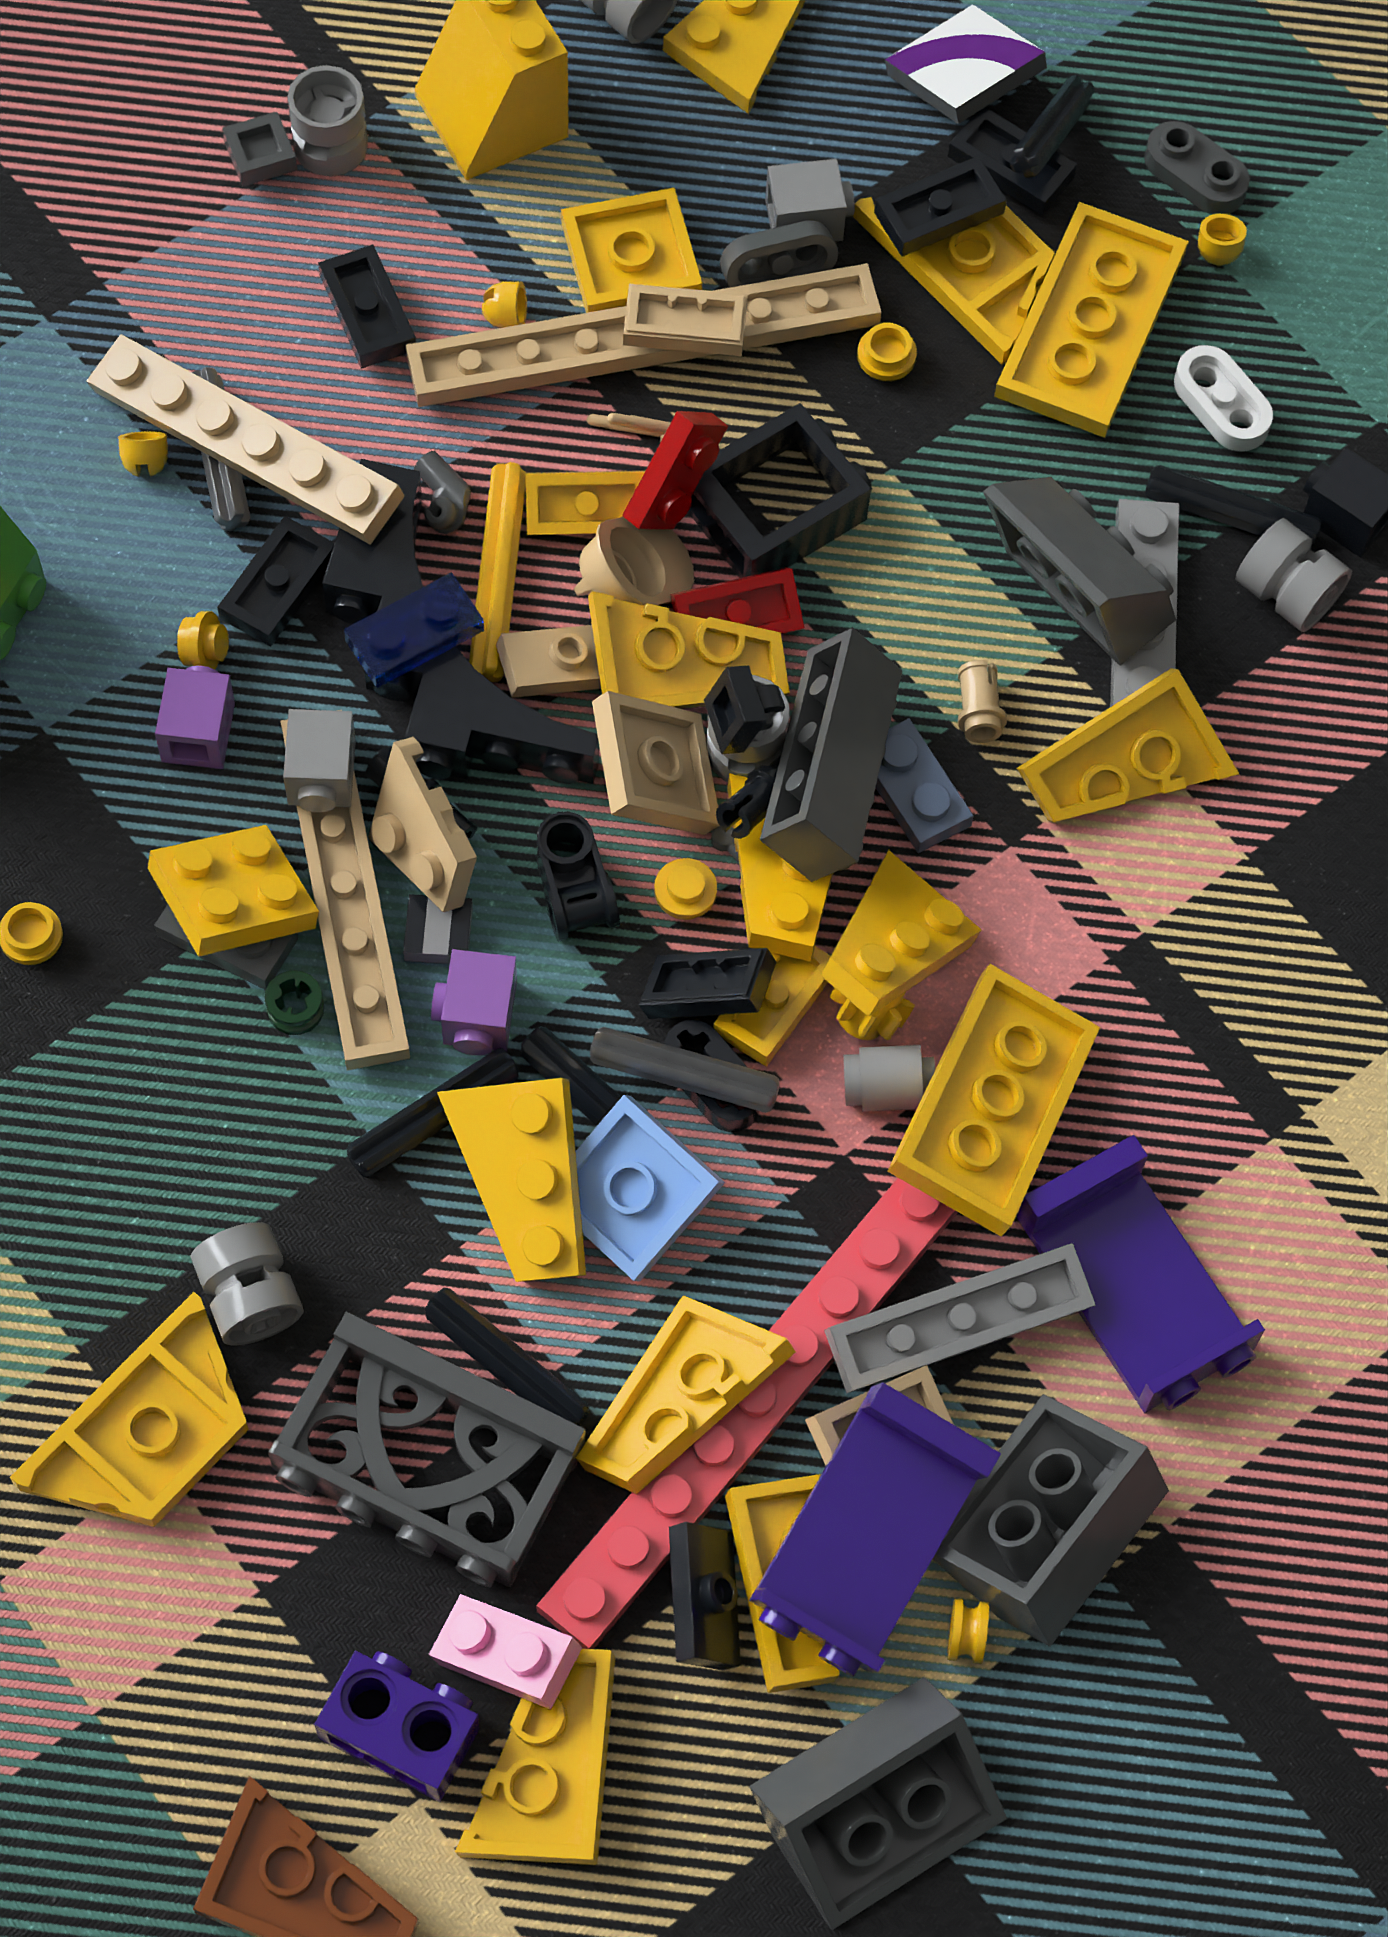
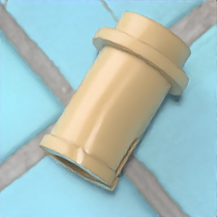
[957,660,1007,743]

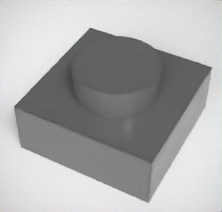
[222,112,297,187]

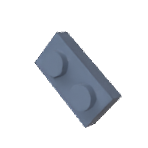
[875,718,974,853]

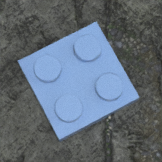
[576,1095,725,1281]

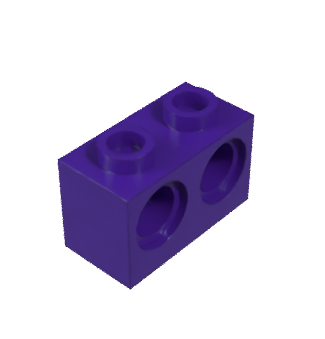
[314,1650,480,1803]

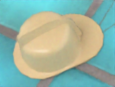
[574,517,694,606]

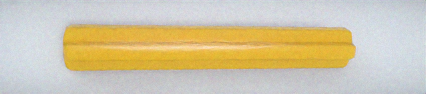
[469,462,526,682]

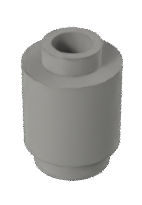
[843,1045,935,1112]

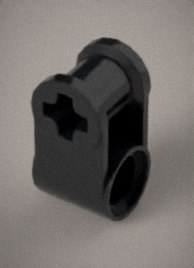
[537,811,620,942]

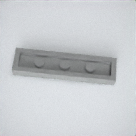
[1110,499,1179,707]
[824,1243,1096,1393]

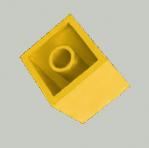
[414,0,569,181]

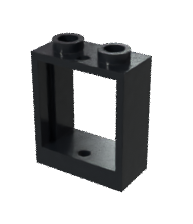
[688,402,872,578]

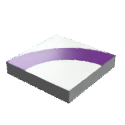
[885,5,1047,124]

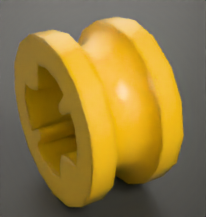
[947,1598,989,1664]

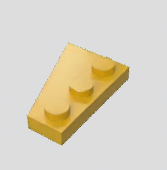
[663,0,806,114]
[588,591,790,709]
[1017,668,1239,822]
[727,773,833,961]
[821,850,982,1017]
[437,1078,586,1282]
[576,1295,796,1494]
[725,1474,840,1693]
[455,1649,616,1865]

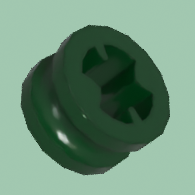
[265,970,324,1035]

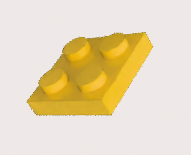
[561,187,702,313]
[148,825,319,957]

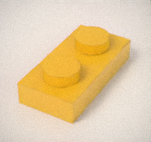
[525,471,645,535]
[713,946,831,1067]

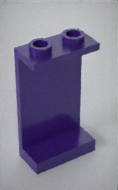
[1017,1135,1265,1413]
[749,1382,1001,1677]

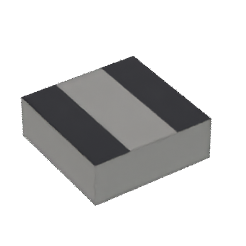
[403,894,473,964]

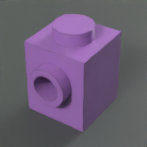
[431,949,517,1055]

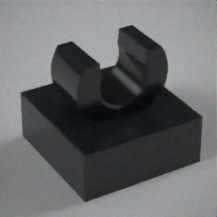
[704,665,786,754]

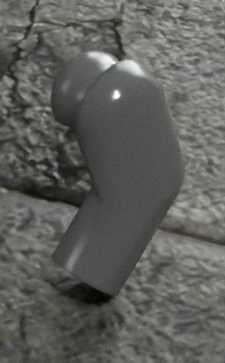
[414,451,471,534]

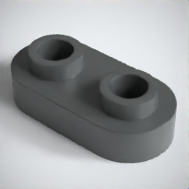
[1144,121,1250,214]
[720,220,838,287]

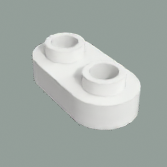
[1174,345,1273,451]

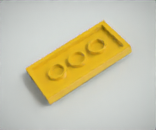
[994,202,1188,438]
[887,964,1100,1237]

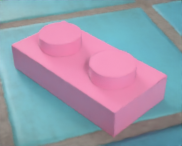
[429,1594,582,1709]

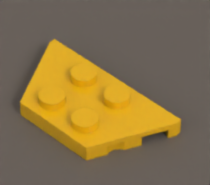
[853,197,1055,365]
[10,1292,249,1527]

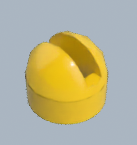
[1198,214,1247,266]
[482,282,527,328]
[118,431,168,477]

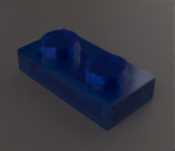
[344,572,484,688]

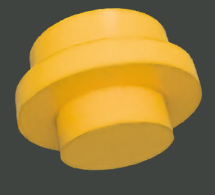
[857,323,917,381]
[177,611,229,670]
[654,858,717,920]
[0,902,63,965]

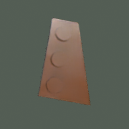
[193,1776,419,1937]

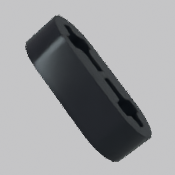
[664,1020,760,1132]

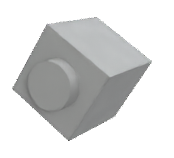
[765,159,854,242]
[283,709,356,812]

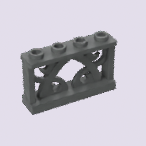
[268,1311,585,1588]

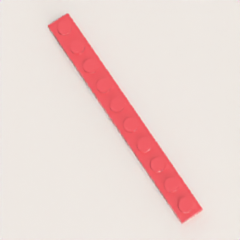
[536,1178,958,1649]

